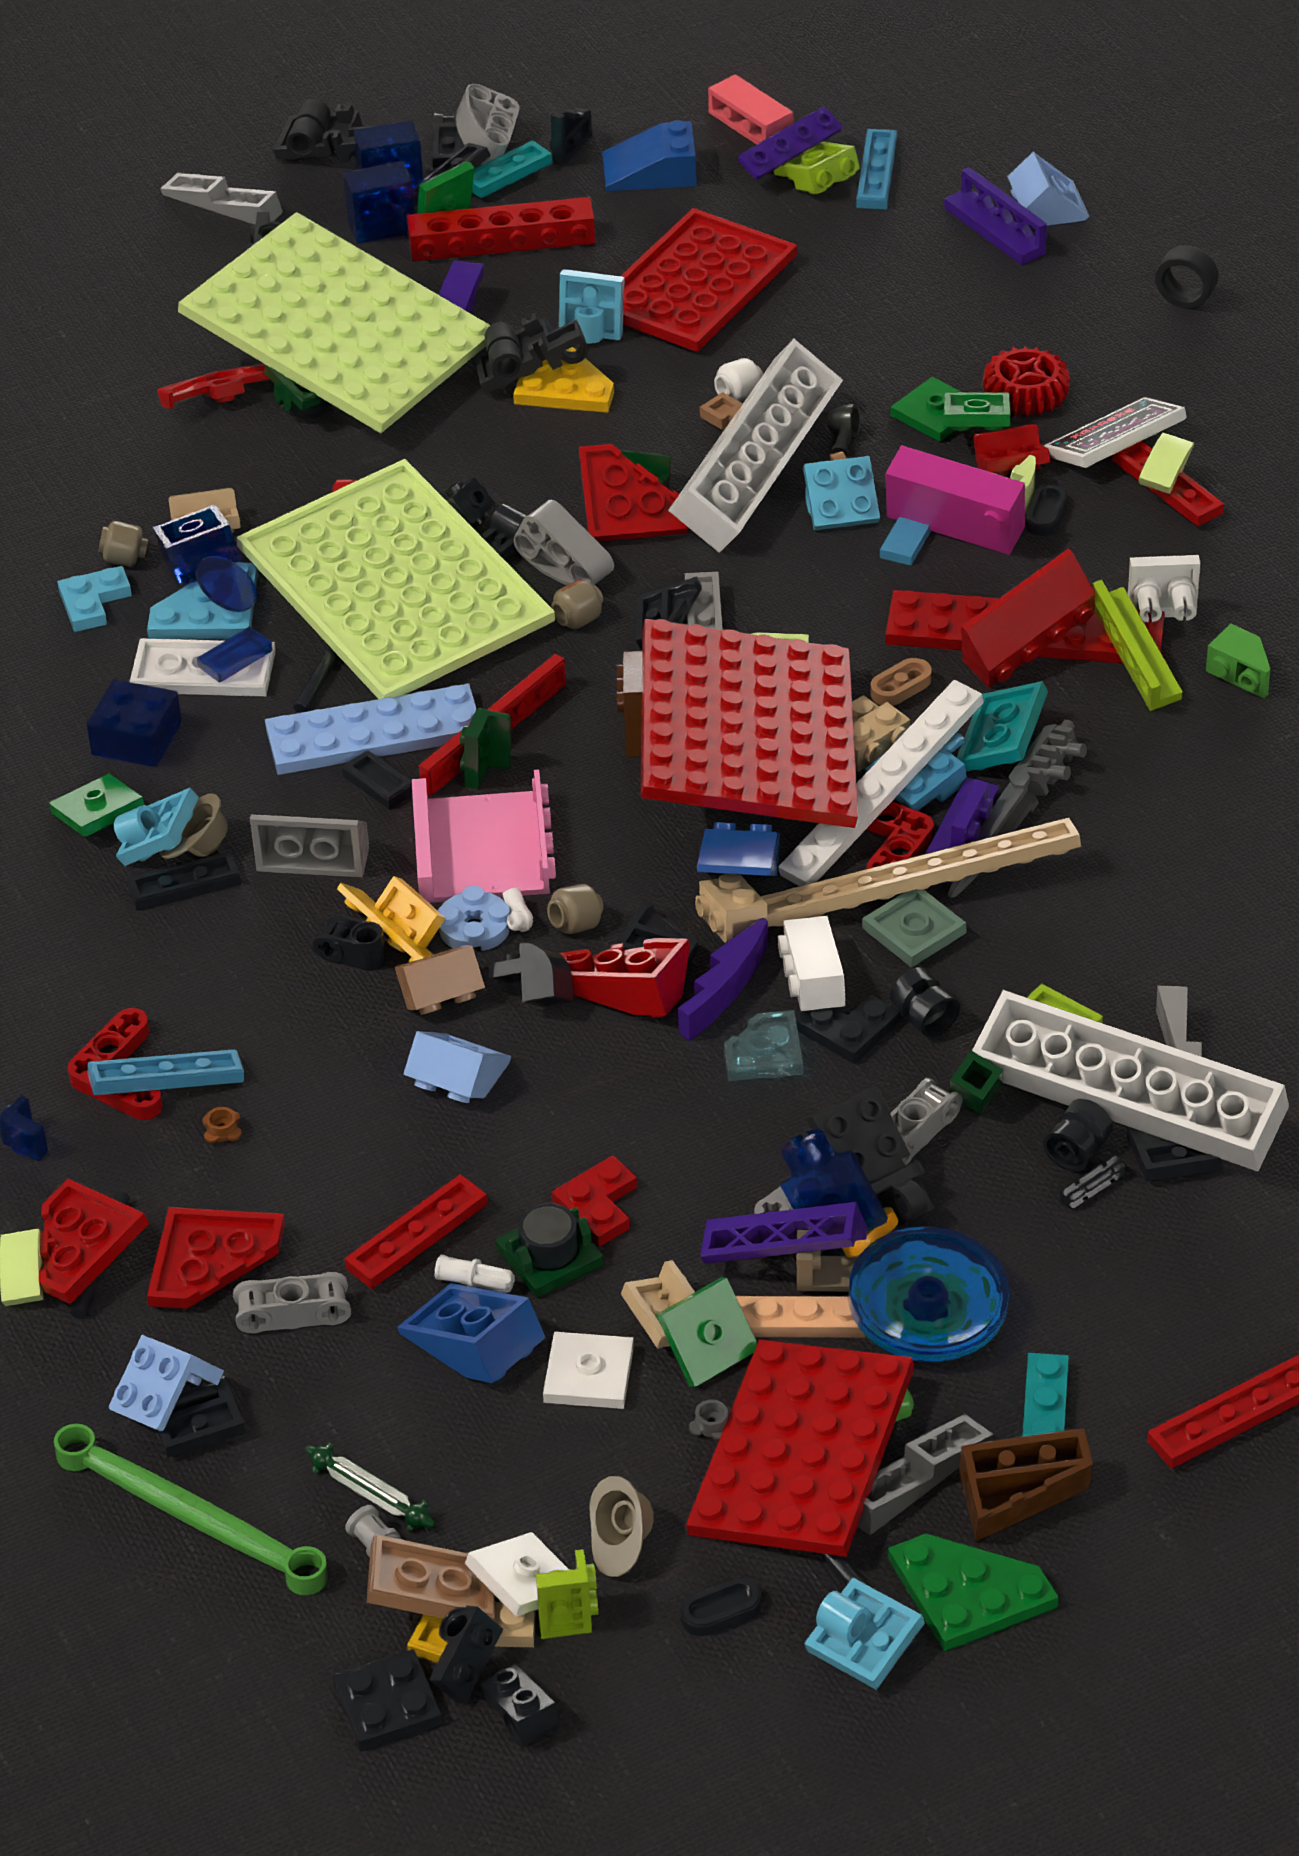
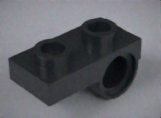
[480,504,528,560]
[429,1605,503,1703]
[479,1664,560,1747]

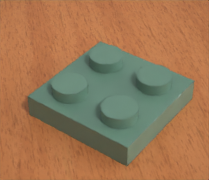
[862,889,966,968]

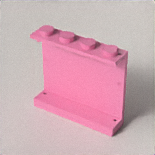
[412,770,556,903]

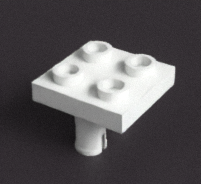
[1128,555,1200,622]

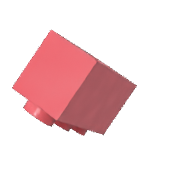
[708,74,794,144]

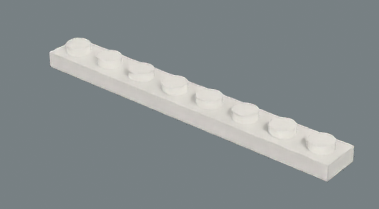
[778,680,984,886]

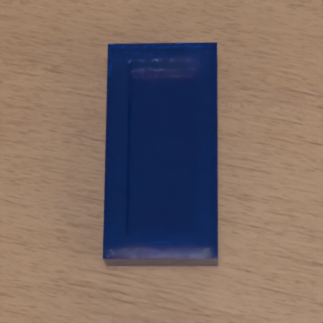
[197,626,273,683]

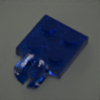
[780,1129,888,1252]

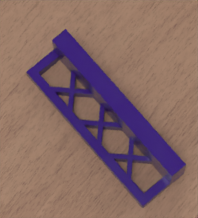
[944,167,1047,265]
[700,1202,868,1264]

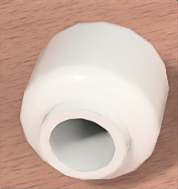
[714,358,763,403]

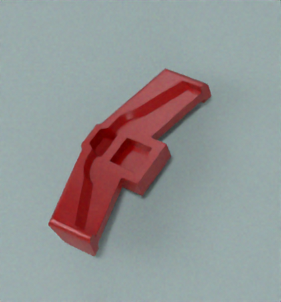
[157,363,270,409]

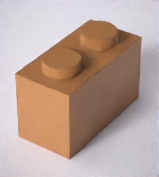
[395,945,485,1015]

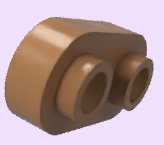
[871,658,931,706]

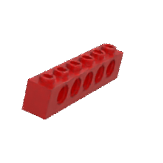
[407,197,595,262]

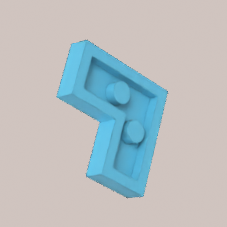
[57,566,132,632]

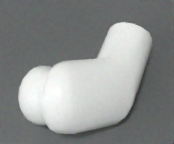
[502,888,533,932]

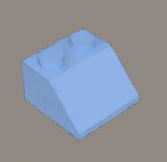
[1007,152,1089,226]
[403,1031,511,1103]

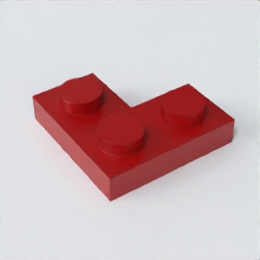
[552,1155,637,1247]

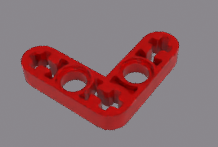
[866,801,934,869]
[68,1008,163,1120]

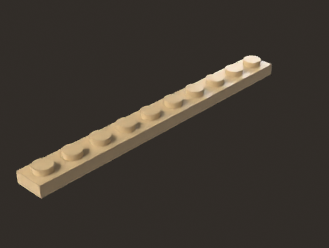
[733,818,1081,936]

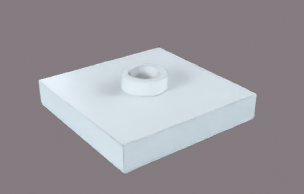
[543,1332,634,1409]
[465,1532,569,1617]

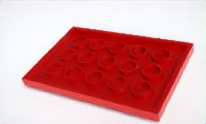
[620,208,797,352]
[686,1340,915,1557]

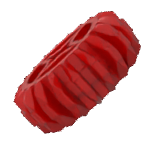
[983,346,1070,417]

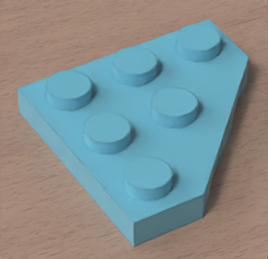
[147,562,258,639]

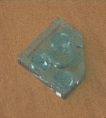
[724,1010,803,1081]

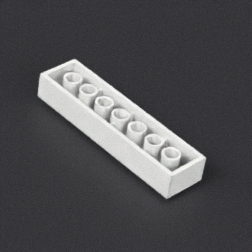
[668,339,843,553]
[972,990,1289,1171]

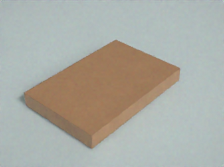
[367,1534,495,1620]

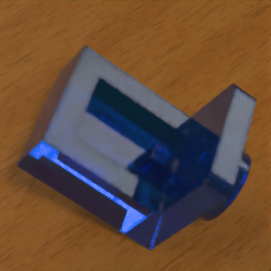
[0,1095,48,1161]

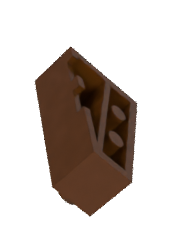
[617,651,642,757]
[959,1428,1093,1542]

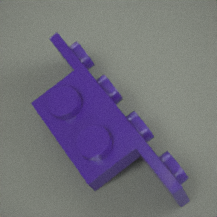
[738,107,843,180]
[926,778,999,883]

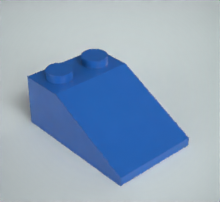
[602,120,696,191]
[697,822,780,876]
[397,1283,546,1383]

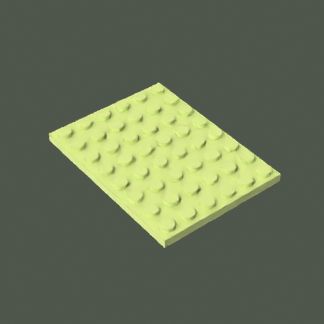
[178,212,491,433]
[237,459,555,699]

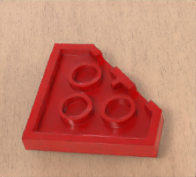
[579,444,688,542]
[39,1179,150,1304]
[147,1207,285,1309]

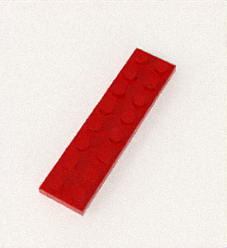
[885,590,1165,664]

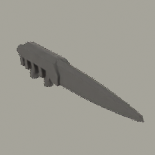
[948,720,1087,898]

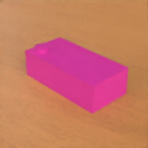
[885,445,1025,555]

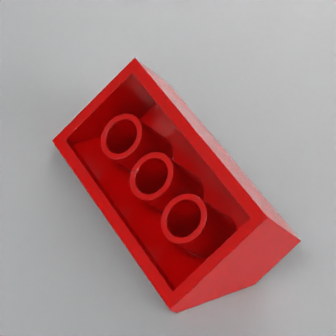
[961,548,1095,688]

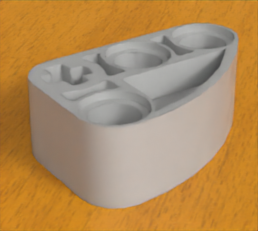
[456,84,519,165]
[514,500,614,585]

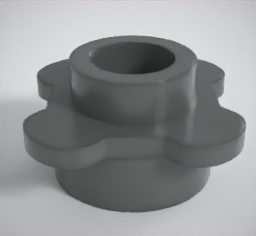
[689,1400,731,1441]

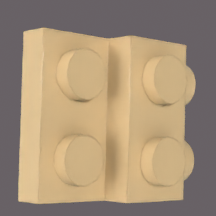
[852,695,911,772]

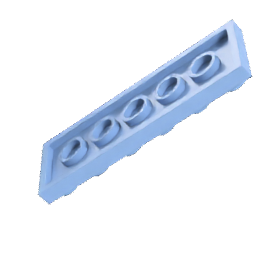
[265,684,476,775]

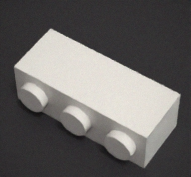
[778,916,845,1011]

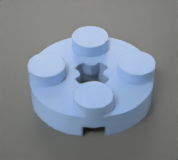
[437,886,510,951]

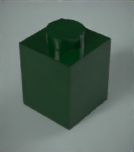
[949,1050,1003,1115]

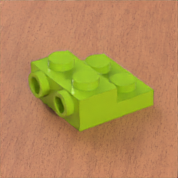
[774,142,860,194]

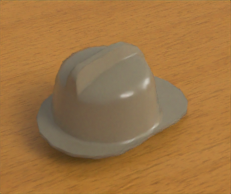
[160,793,228,859]
[589,1476,654,1577]

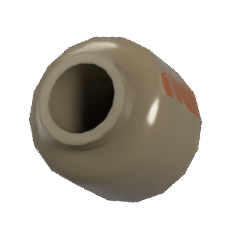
[551,579,603,630]

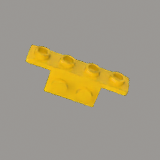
[337,876,445,962]

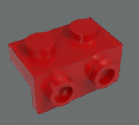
[974,424,1050,476]

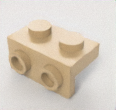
[168,488,240,540]
[695,874,767,943]
[621,1260,695,1348]

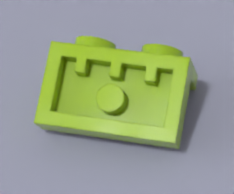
[535,1549,599,1639]

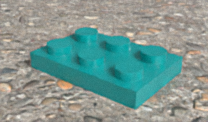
[957,681,1048,772]

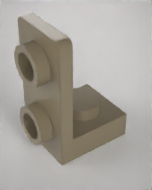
[797,1230,876,1292]

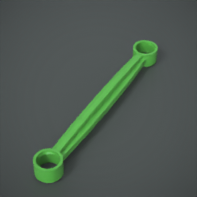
[54,1424,328,1595]

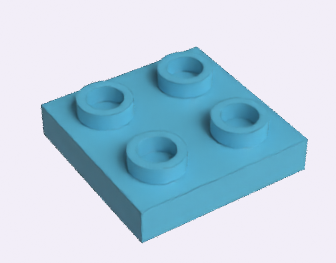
[559,269,624,343]
[803,456,880,531]
[114,788,199,866]
[804,1578,924,1690]

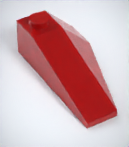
[559,938,690,1018]

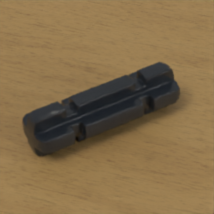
[1060,1155,1126,1209]

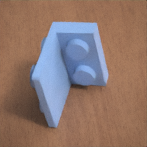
[109,1335,224,1431]

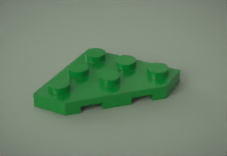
[888,1534,1059,1652]

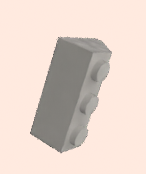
[250,814,369,877]

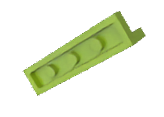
[1092,580,1182,711]

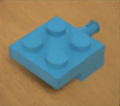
[865,732,967,811]

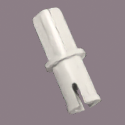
[435,1254,515,1293]

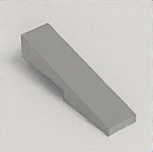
[161,173,283,225]
[1156,985,1202,1057]

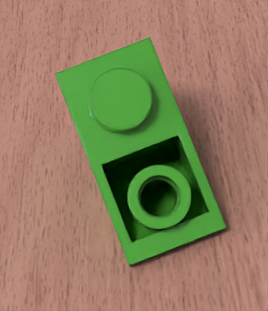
[1206,624,1270,699]

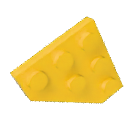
[513,347,614,413]

